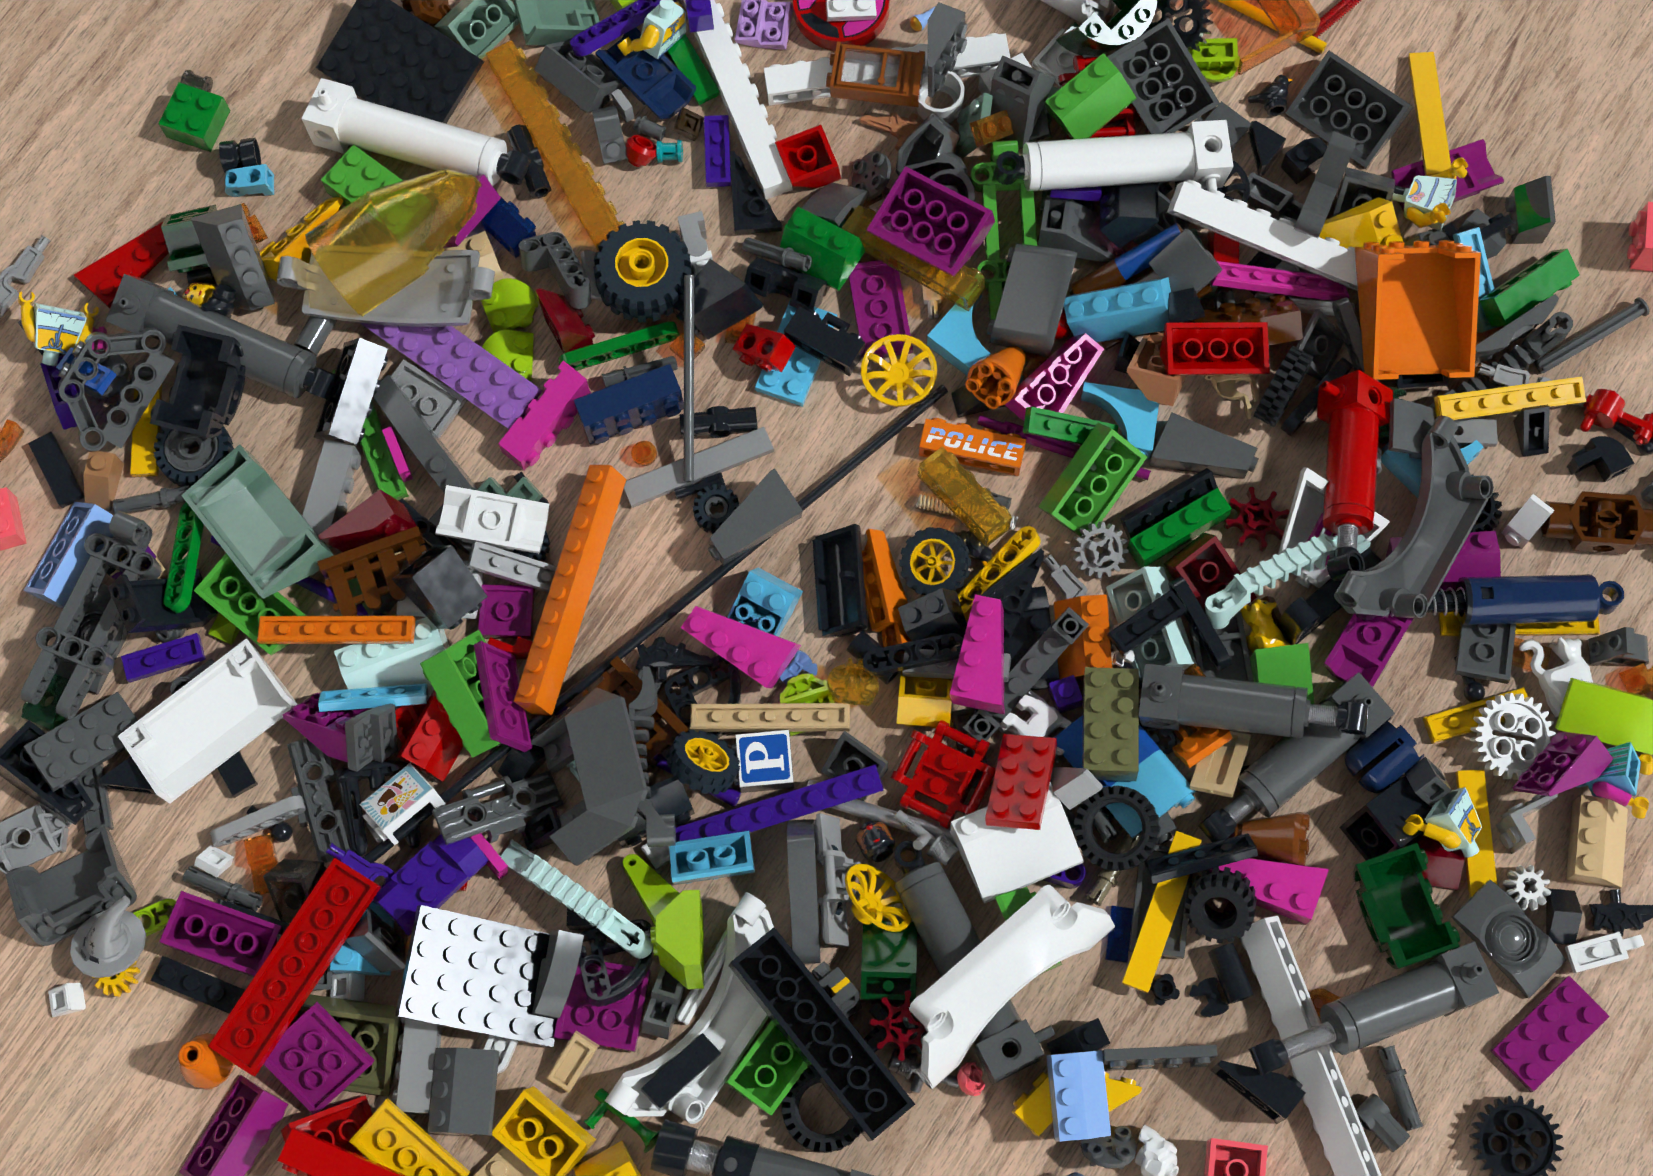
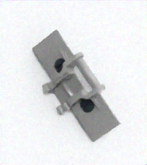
[814,813,861,947]

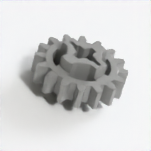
[1071,521,1129,578]

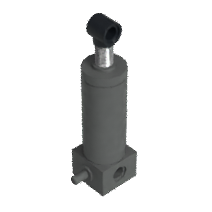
[1139,663,1369,738]
[1198,672,1395,843]

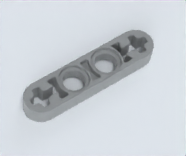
[210,796,306,847]

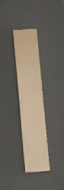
[690,703,850,732]

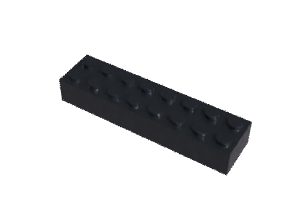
[728,927,915,1142]

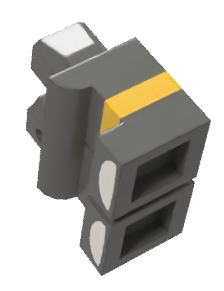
[812,961,862,1019]

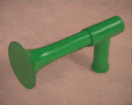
[584,1088,660,1153]

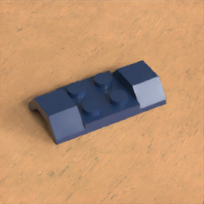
[595,27,696,119]

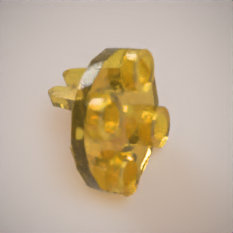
[827,658,879,706]

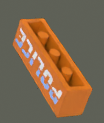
[919,418,1026,476]

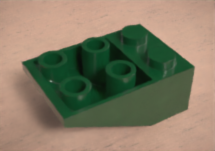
[860,921,917,1005]

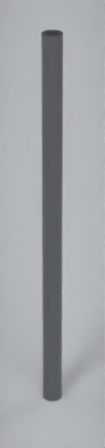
[684,275,694,482]

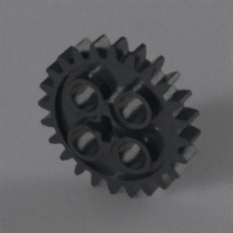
[1140,0,1213,56]
[1469,1096,1564,1176]

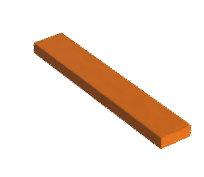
[257,616,416,644]

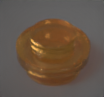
[631,441,657,466]

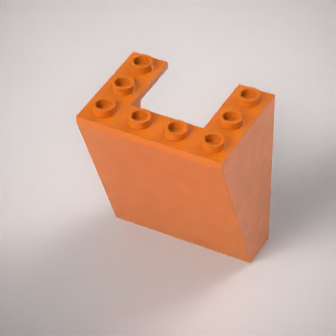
[1355,240,1481,380]

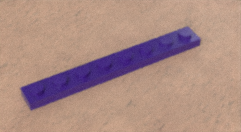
[676,764,884,842]

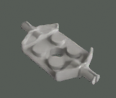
[0,803,83,874]

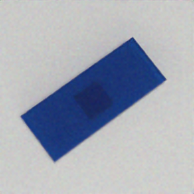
[1105,906,1133,963]

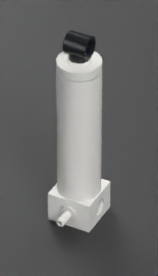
[302,78,531,186]
[994,120,1233,192]

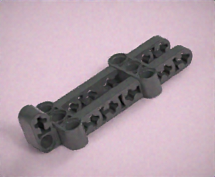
[21,511,162,719]

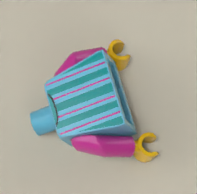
[1576,742,1653,819]

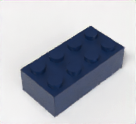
[574,364,684,445]

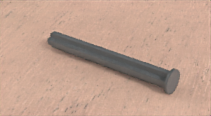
[1535,297,1650,373]

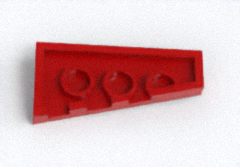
[74,222,169,309]

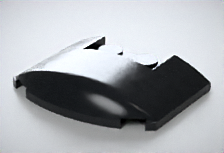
[1003,586,1059,691]

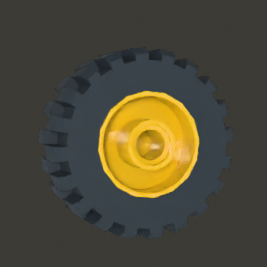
[593,220,692,322]

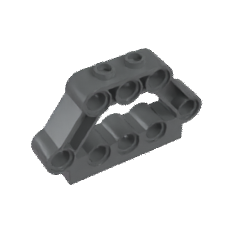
[58,327,175,451]

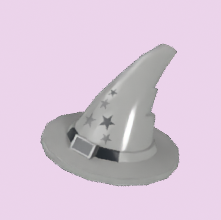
[70,896,146,978]

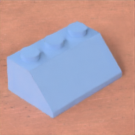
[1046,1050,1111,1142]

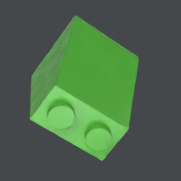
[1250,643,1315,705]

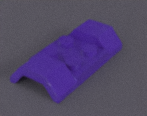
[372,834,489,936]

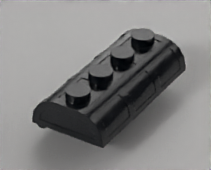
[812,524,868,637]

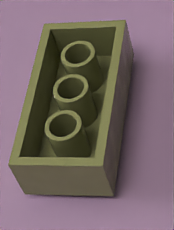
[1082,667,1139,781]

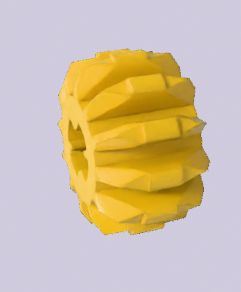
[92,961,141,997]

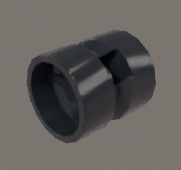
[219,137,261,173]

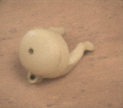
[1204,375,1259,419]

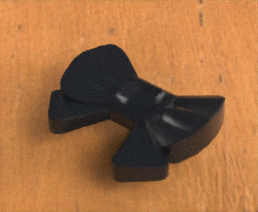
[1189,977,1229,1018]

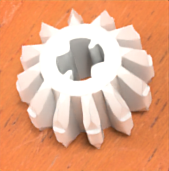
[1503,865,1551,911]

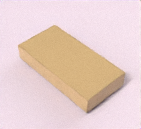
[546,1031,599,1093]

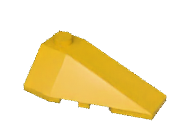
[259,197,343,282]

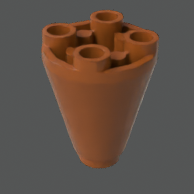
[1235,812,1310,866]

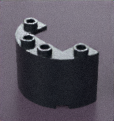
[150,325,245,438]

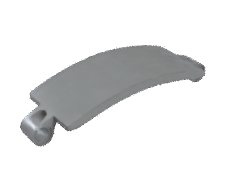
[277,242,495,327]

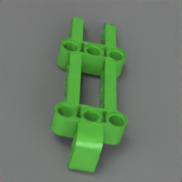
[970,140,1037,320]

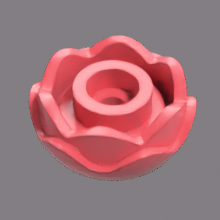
[957,1062,985,1096]

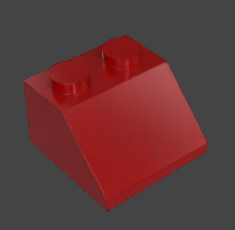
[775,125,841,188]

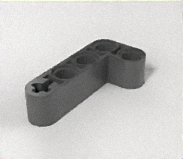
[519,232,592,309]

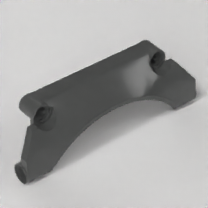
[1334,415,1494,618]

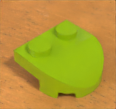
[1191,38,1240,82]
[481,278,538,333]
[482,330,534,382]
[780,674,835,736]

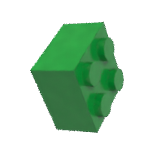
[158,82,230,152]

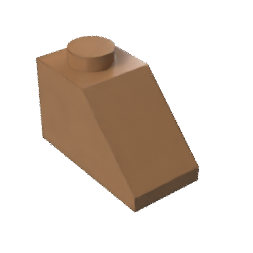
[84,451,124,512]

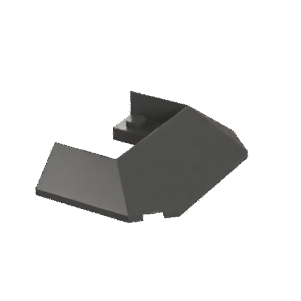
[531,687,648,866]

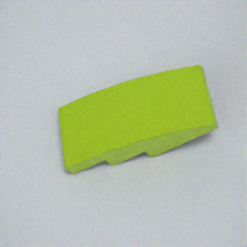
[1555,678,1653,755]

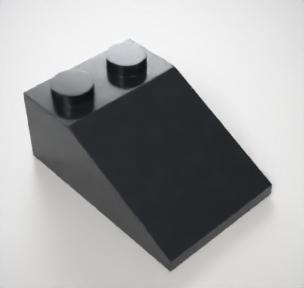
[1210,1060,1306,1124]

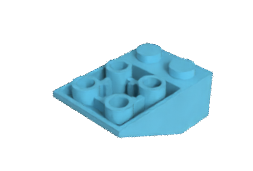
[728,567,803,636]

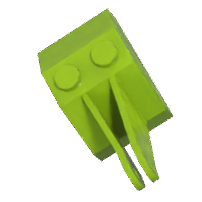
[623,854,704,989]

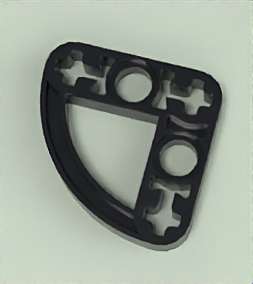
[665,655,741,739]
[578,919,654,1007]

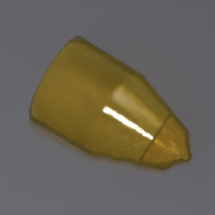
[305,169,482,317]

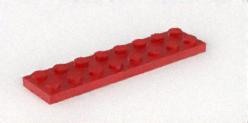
[208,857,381,1077]

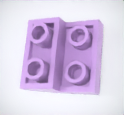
[735,0,793,50]

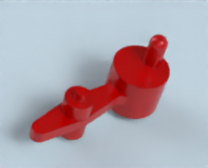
[1580,389,1653,445]

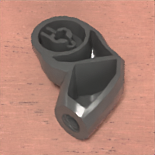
[895,113,975,202]

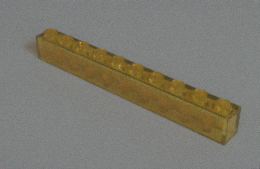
[486,40,624,252]

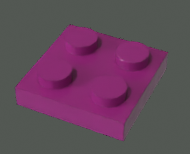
[478,585,535,639]

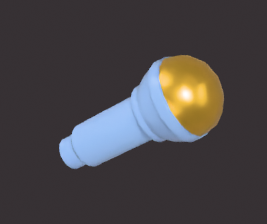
[910,6,936,31]

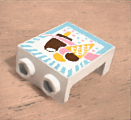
[359,763,446,846]

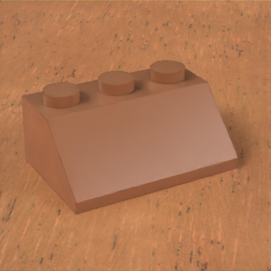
[1127,332,1188,406]

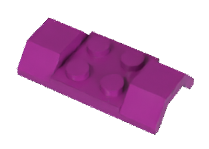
[1391,139,1504,211]
[1323,614,1414,687]

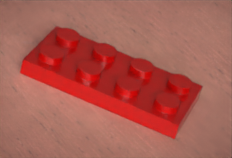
[985,734,1057,830]

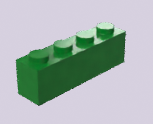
[1479,248,1580,327]
[1127,488,1232,569]

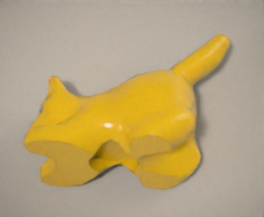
[1241,599,1291,652]

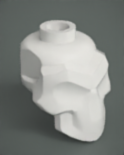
[1135,1125,1179,1176]

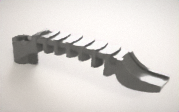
[1428,312,1573,410]
[629,666,676,847]

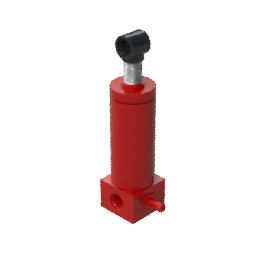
[1317,370,1393,583]

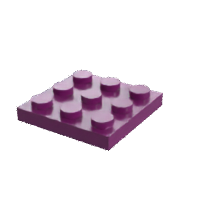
[554,962,651,1052]
[264,1001,375,1114]

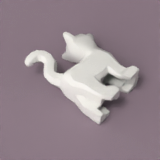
[1519,637,1594,718]
[998,690,1072,763]

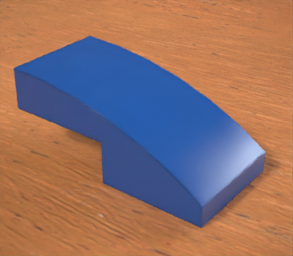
[56,347,117,395]

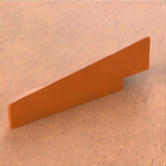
[862,529,912,655]

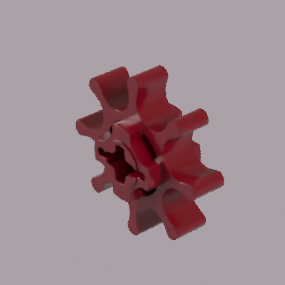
[1224,487,1290,552]
[870,990,926,1061]

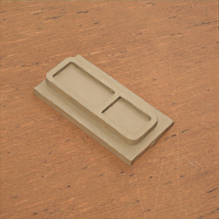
[1190,731,1251,798]

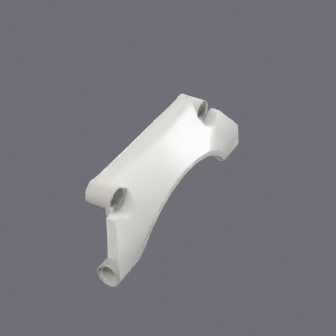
[909,885,1115,1089]
[605,892,774,1124]

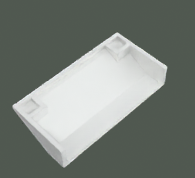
[118,638,298,804]

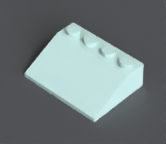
[334,617,449,709]

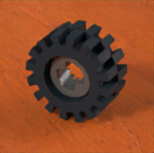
[693,484,739,534]

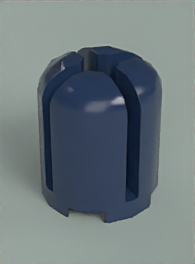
[1345,717,1424,793]

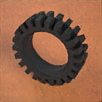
[1254,346,1313,427]
[1074,786,1161,871]
[782,1068,861,1153]

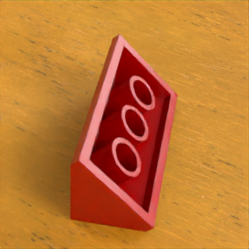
[1159,322,1270,375]

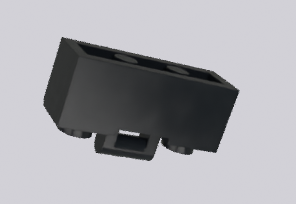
[784,306,865,376]

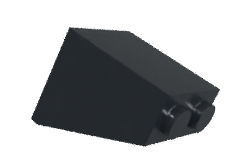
[672,259,763,340]
[392,545,488,630]
[1339,776,1432,861]

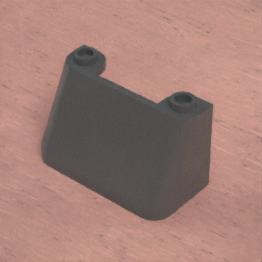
[987,243,1078,358]
[5,825,137,946]

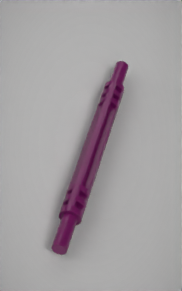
[977,415,1151,481]

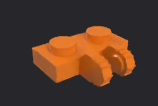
[1172,726,1233,768]

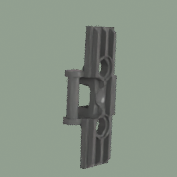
[287,738,357,865]
[432,771,564,845]

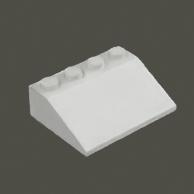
[951,782,1083,904]

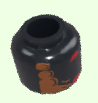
[856,821,895,862]

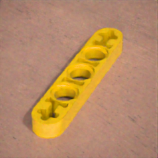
[958,526,1041,623]

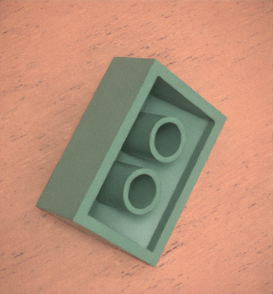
[434,0,520,59]

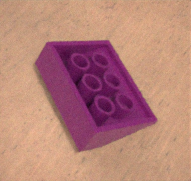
[867,166,995,277]

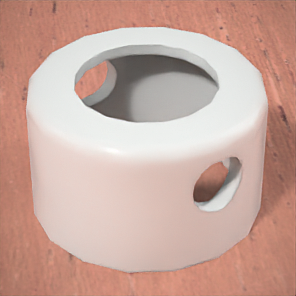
[916,71,964,123]

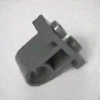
[1589,627,1649,667]

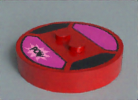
[793,0,890,51]

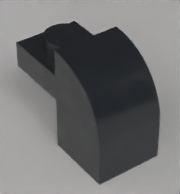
[1567,436,1635,482]

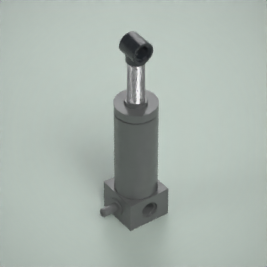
[1248,941,1499,1076]

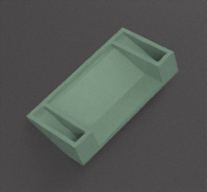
[181,444,334,599]

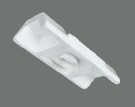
[435,485,549,554]

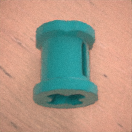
[656,140,683,163]

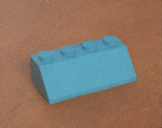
[1064,277,1171,342]

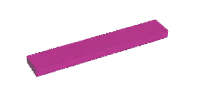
[1211,261,1350,301]

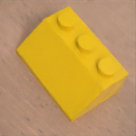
[492,1086,596,1176]

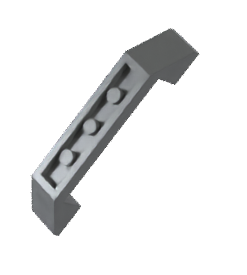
[963,607,1089,741]

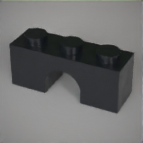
[744,257,827,311]

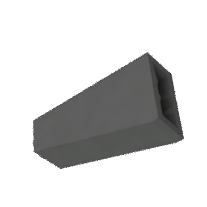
[1149,412,1259,479]
[708,468,803,566]

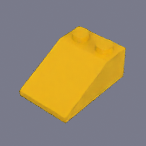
[1319,197,1403,249]

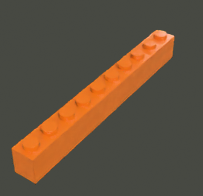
[514,465,627,716]

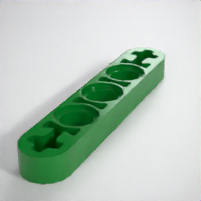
[558,321,680,371]
[164,502,204,613]

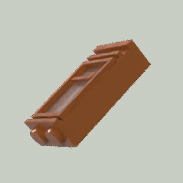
[826,41,925,108]

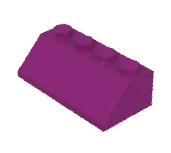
[1386,531,1501,591]
[159,891,282,977]
[179,1074,289,1176]

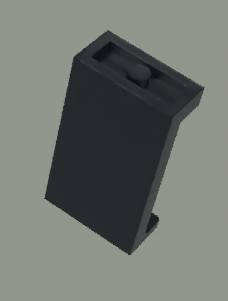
[108,569,218,633]

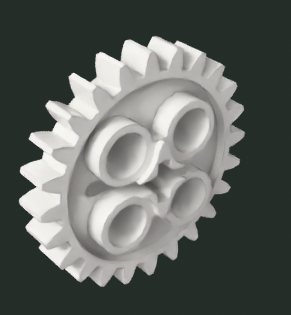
[1470,693,1556,780]

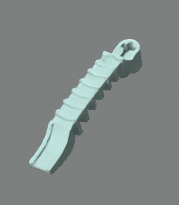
[1205,534,1371,629]
[499,839,653,959]

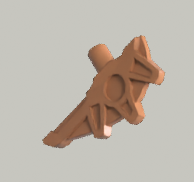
[860,112,920,151]

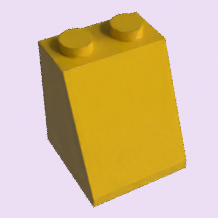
[574,1140,641,1176]

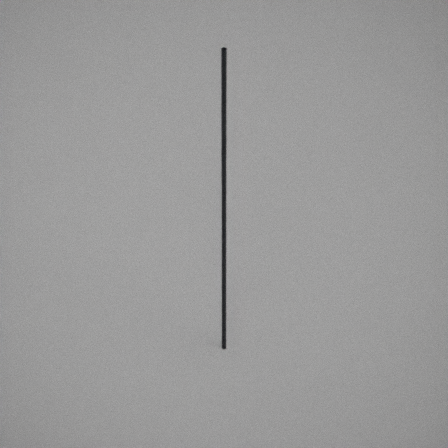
[363,385,948,863]

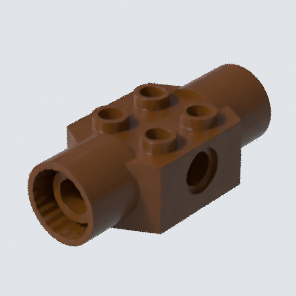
[1541,491,1653,554]

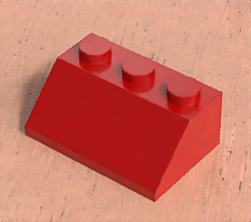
[396,690,463,782]

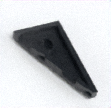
[730,151,782,234]
[981,549,1044,639]

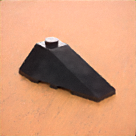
[0,720,94,825]

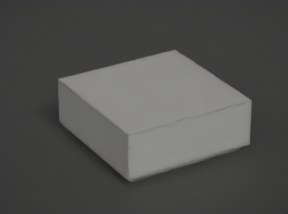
[611,89,634,123]

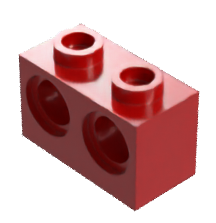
[733,323,796,372]

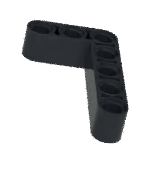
[1276,548,1382,645]

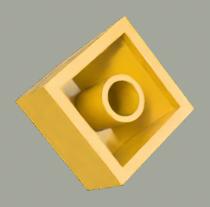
[897,671,953,729]

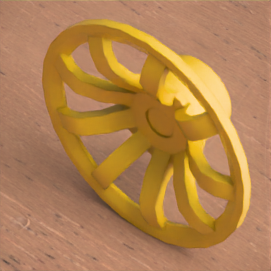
[861,334,937,407]
[845,864,911,932]

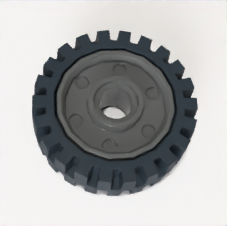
[154,426,234,487]

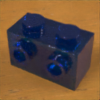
[481,197,536,259]

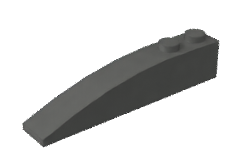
[373,375,478,494]

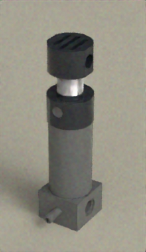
[650,1120,874,1176]

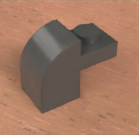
[592,105,628,164]

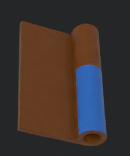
[1069,223,1213,351]

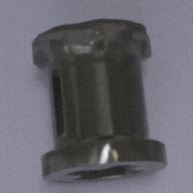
[180,70,213,92]

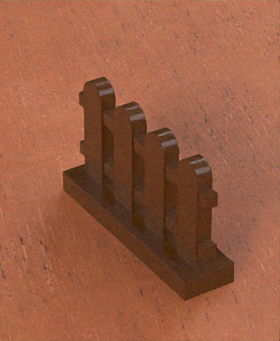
[317,526,427,616]
[582,656,689,768]

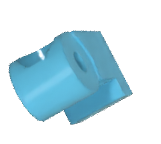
[225,164,274,197]

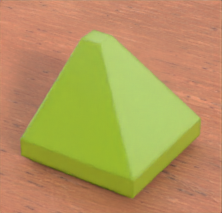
[208,613,240,645]

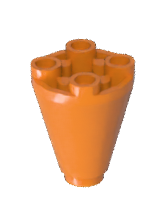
[965,346,1026,409]
[178,1033,235,1090]

